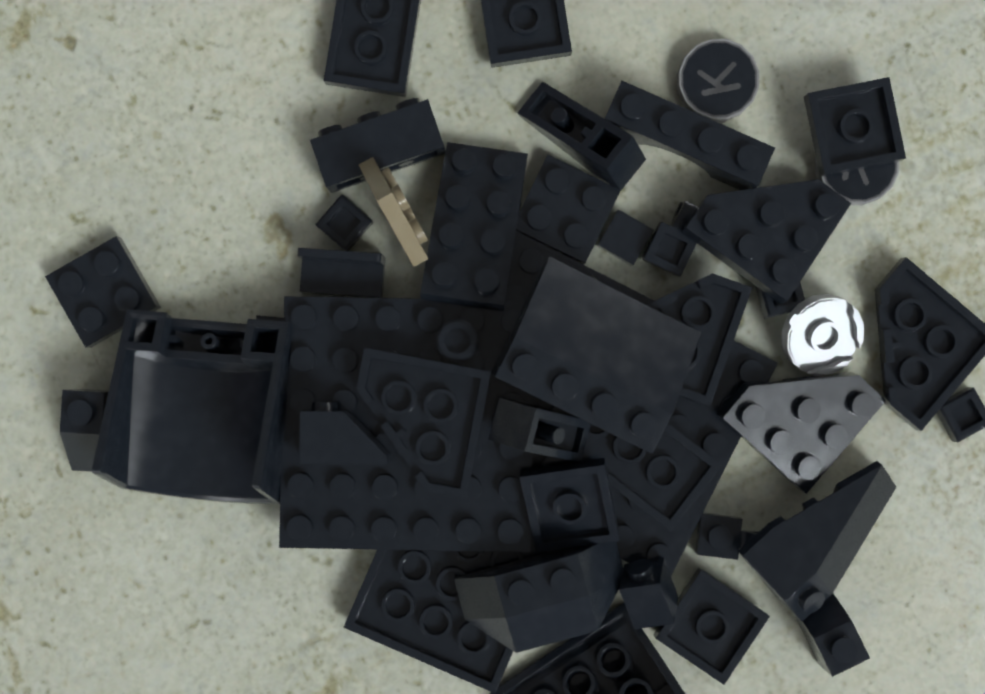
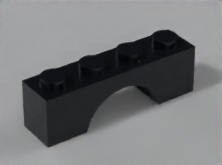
[605,81,775,190]

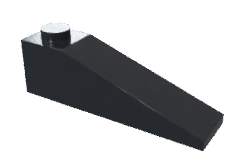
[738,461,897,622]

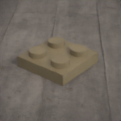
[359,157,428,267]

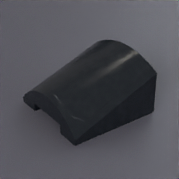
[92,309,291,504]

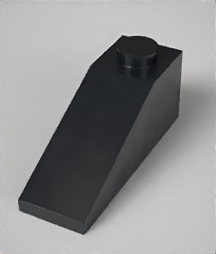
[518,81,646,191]

